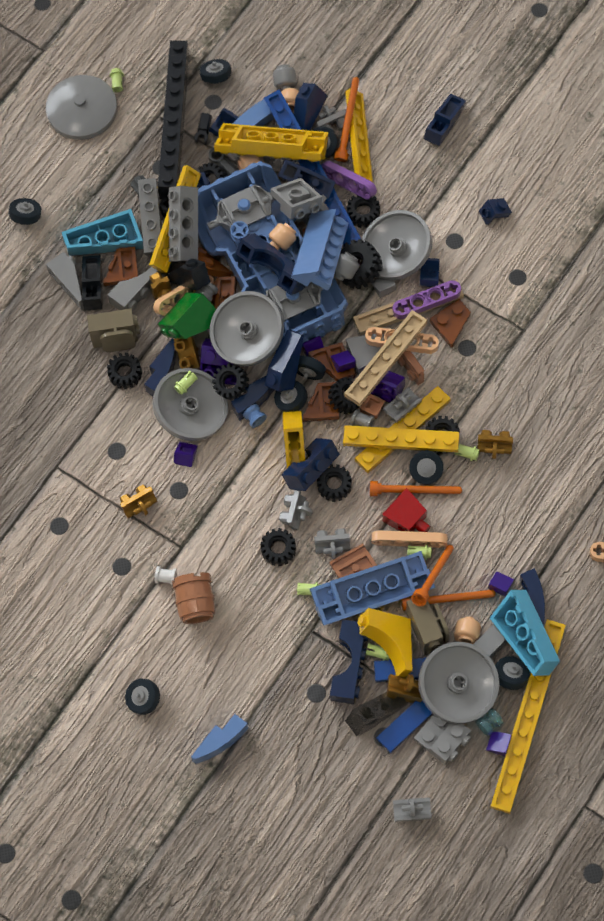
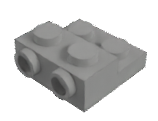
[270,178,322,219]
[414,714,471,765]

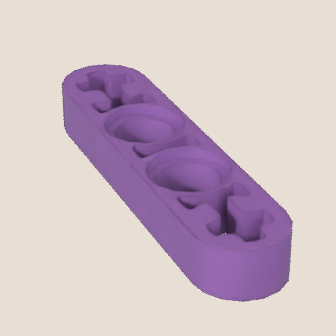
[321,160,377,199]
[393,280,461,319]

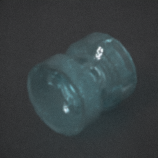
[475,708,504,736]

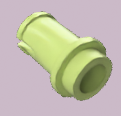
[110,68,124,92]
[174,370,198,395]
[454,443,480,461]
[407,545,432,560]
[297,582,322,596]
[365,643,389,661]

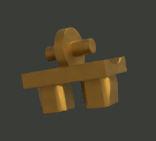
[149,272,172,305]
[174,336,200,369]
[477,430,513,459]
[120,484,158,518]
[387,674,422,703]

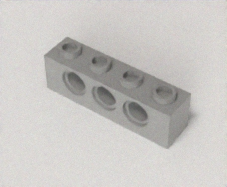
[138,178,162,256]
[168,186,198,263]

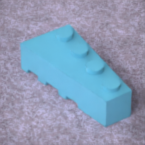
[61,209,144,256]
[490,590,560,676]

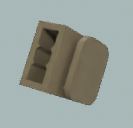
[87,308,140,352]
[406,600,450,656]

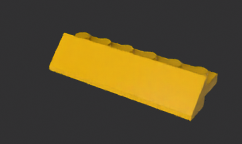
[214,123,328,162]

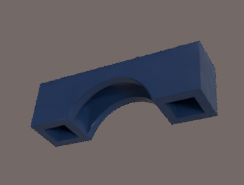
[235,233,305,295]
[330,619,368,704]

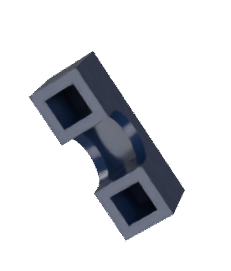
[281,438,340,491]

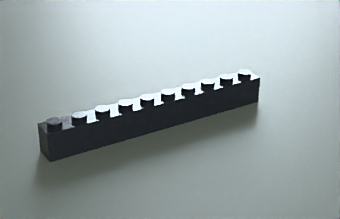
[158,40,189,199]

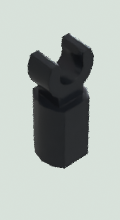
[194,113,212,145]

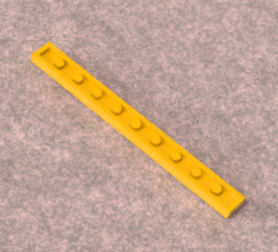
[490,619,566,814]

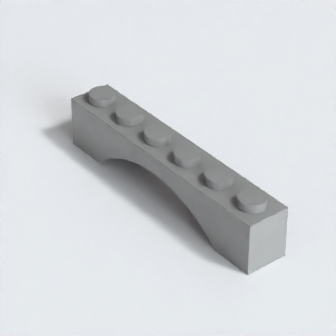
[108,262,175,311]

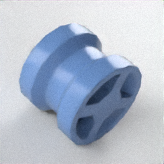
[230,221,249,244]
[243,404,267,428]

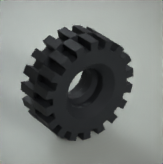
[340,239,383,289]

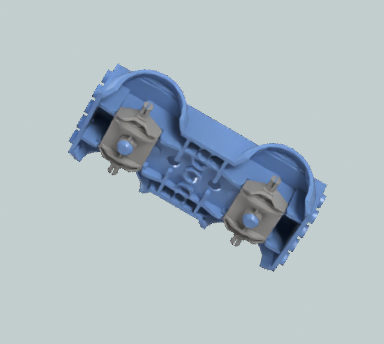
[198,161,349,352]

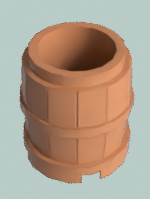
[172,572,215,624]

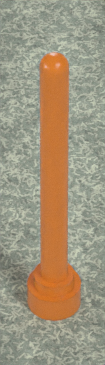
[333,77,359,162]
[370,481,462,496]
[411,545,454,606]
[401,590,496,611]

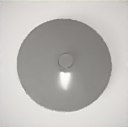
[46,75,117,140]
[362,210,432,280]
[210,291,284,366]
[153,368,228,441]
[418,642,499,723]

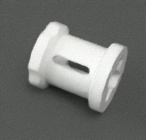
[154,566,177,586]

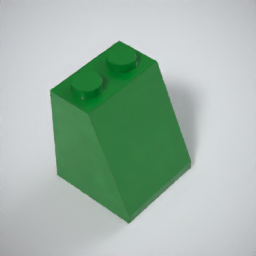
[157,293,216,339]

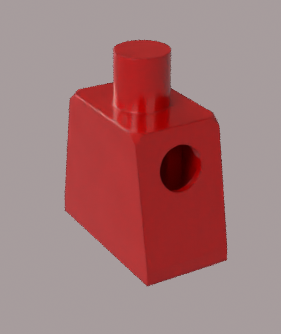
[382,488,431,532]

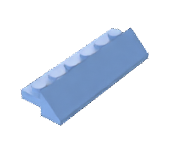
[291,209,348,291]
[310,551,435,626]

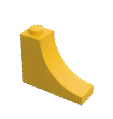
[283,411,305,468]
[358,608,412,678]

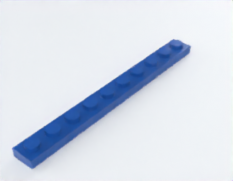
[264,89,361,247]

